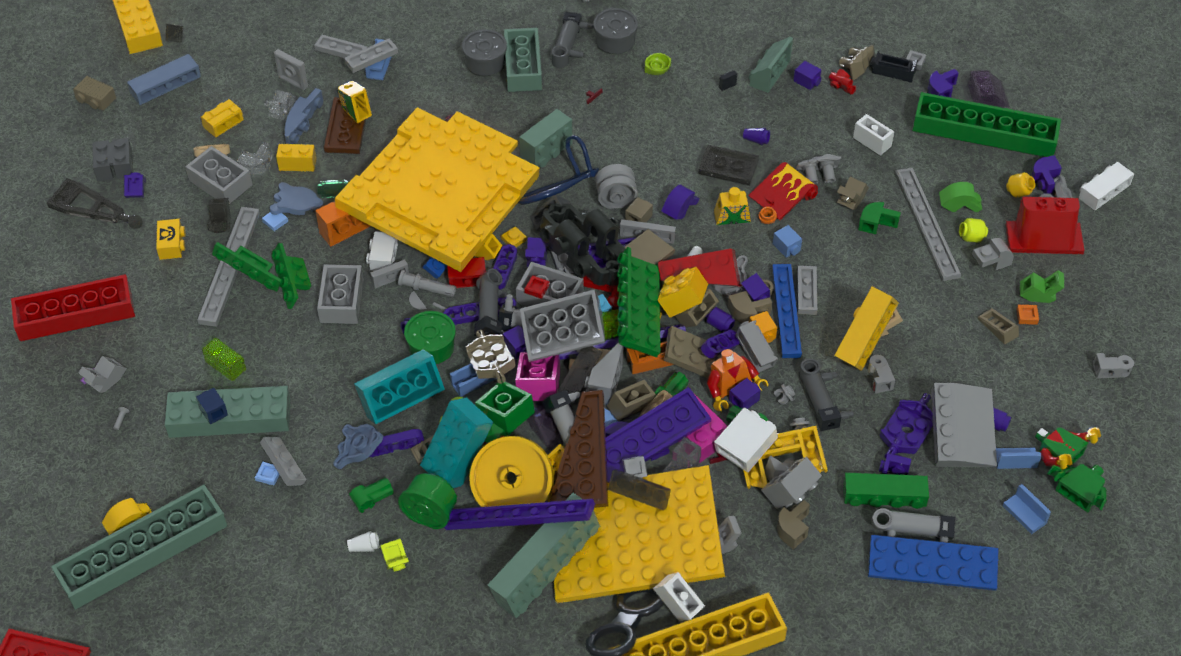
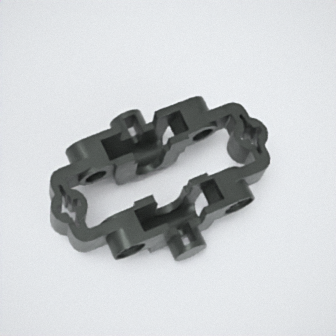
[540,203,625,286]

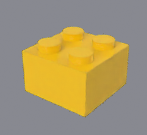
[658,267,708,318]

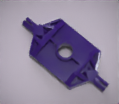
[880,393,933,458]

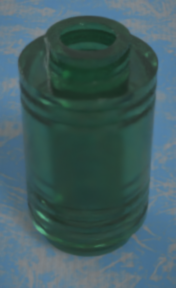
[317,179,350,198]

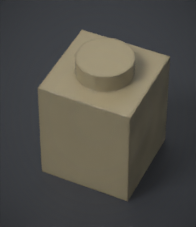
[625,197,653,223]

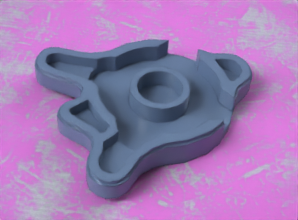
[270,182,323,215]
[334,424,383,469]

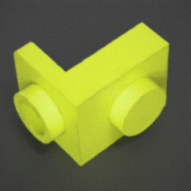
[380,539,409,572]

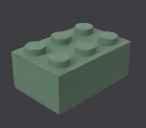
[519,109,572,168]

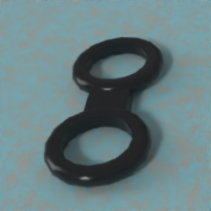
[585,589,664,656]

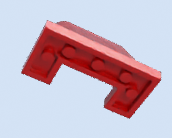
[1005,197,1085,254]

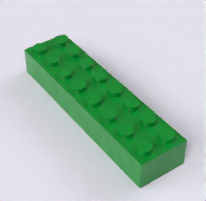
[912,92,1061,157]

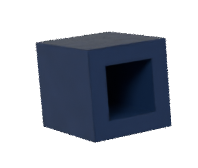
[196,388,228,425]

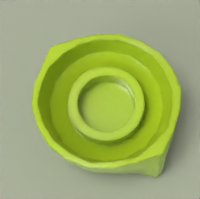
[644,53,671,75]

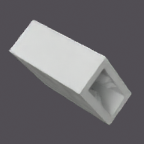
[714,407,778,472]

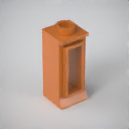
[627,341,674,374]

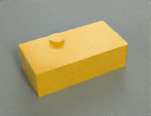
[834,287,899,371]

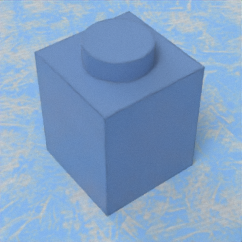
[773,225,802,258]

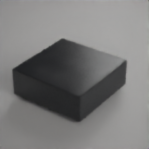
[719,70,737,91]

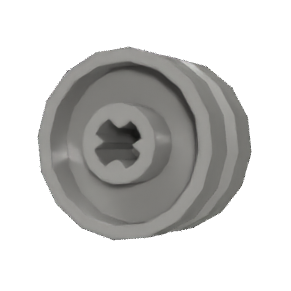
[595,164,638,209]

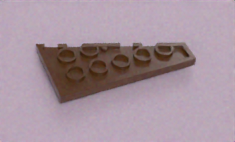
[549,390,608,508]

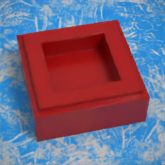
[524,275,550,299]

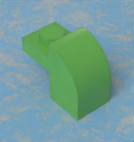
[939,182,982,212]
[1020,270,1064,303]

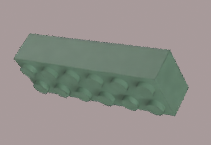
[165,386,290,438]
[488,493,600,619]

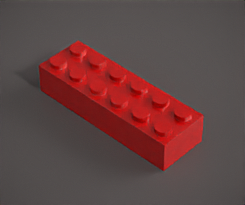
[11,274,135,342]

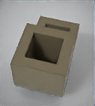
[837,177,869,210]
[727,291,772,323]
[777,500,810,550]

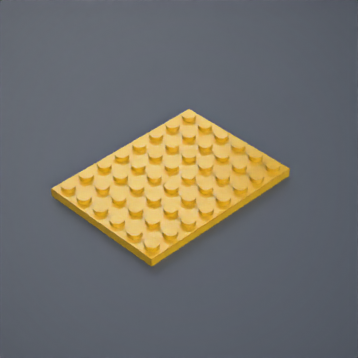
[548,465,725,603]

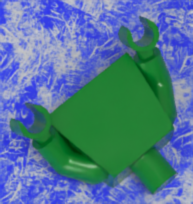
[1047,464,1107,513]

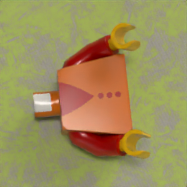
[707,349,768,411]

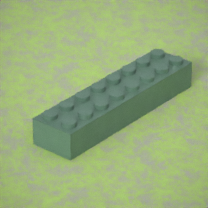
[51,485,228,610]

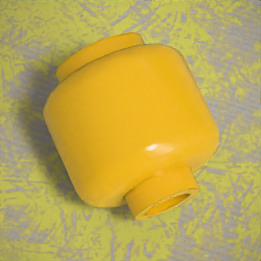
[1006,172,1035,198]

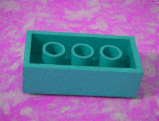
[354,349,445,424]
[420,397,493,488]

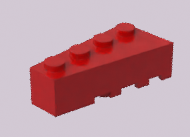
[658,248,741,287]

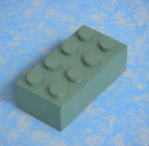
[504,28,542,92]

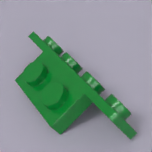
[212,242,282,291]
[271,243,311,309]

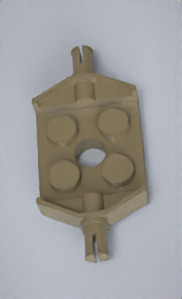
[466,330,516,384]

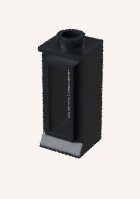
[870,51,918,83]

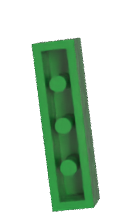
[843,473,929,509]

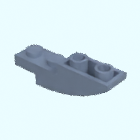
[285,88,323,144]

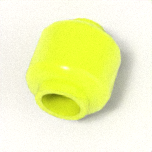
[959,218,988,243]

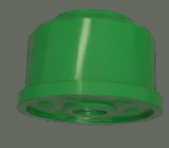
[404,311,456,364]
[398,473,457,529]

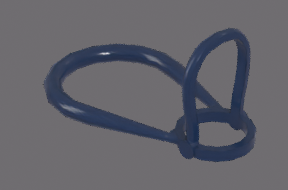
[518,135,600,205]

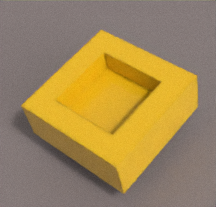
[501,227,527,247]

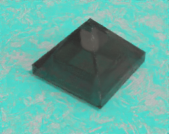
[165,24,183,43]

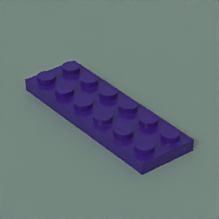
[606,387,711,483]

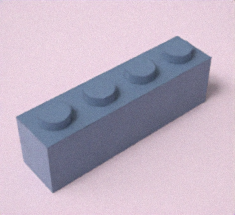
[127,54,201,105]

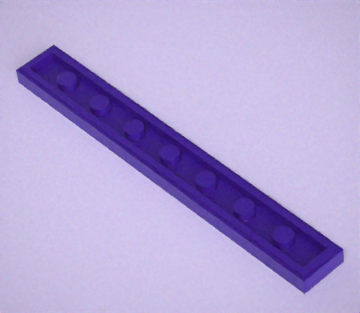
[444,499,595,530]

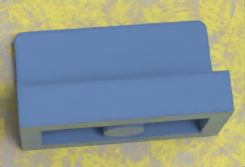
[996,448,1041,469]
[1003,484,1051,534]

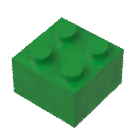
[475,380,535,435]

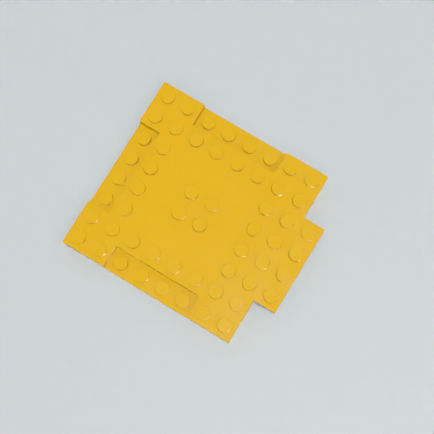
[335,107,540,272]

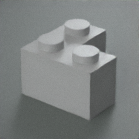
[761,457,822,509]

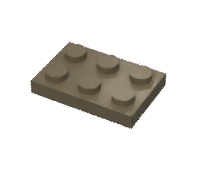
[664,326,722,378]

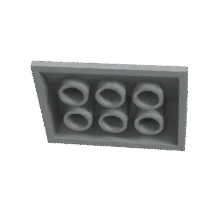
[520,289,605,362]
[931,383,997,467]

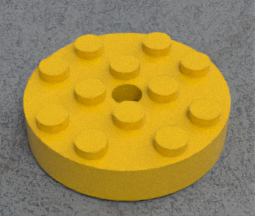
[470,436,554,507]

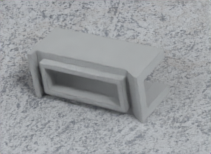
[736,320,778,373]

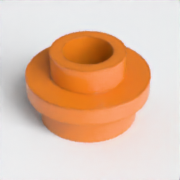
[759,207,777,224]

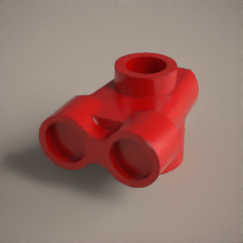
[828,69,856,95]

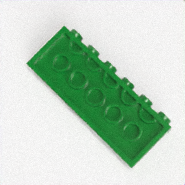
[617,247,660,357]

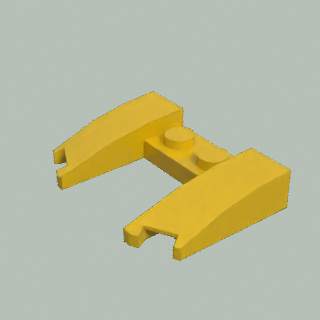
[743,426,828,489]

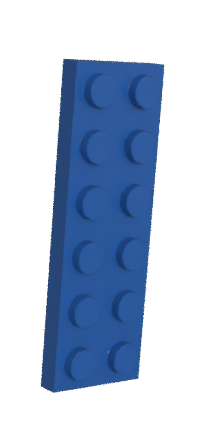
[868,535,998,591]

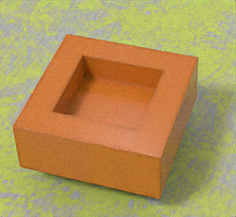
[1016,305,1039,325]

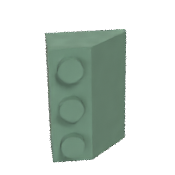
[749,37,793,93]

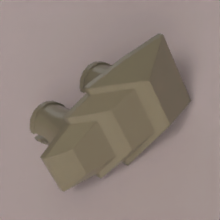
[839,45,875,81]

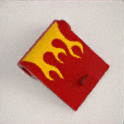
[748,162,818,220]

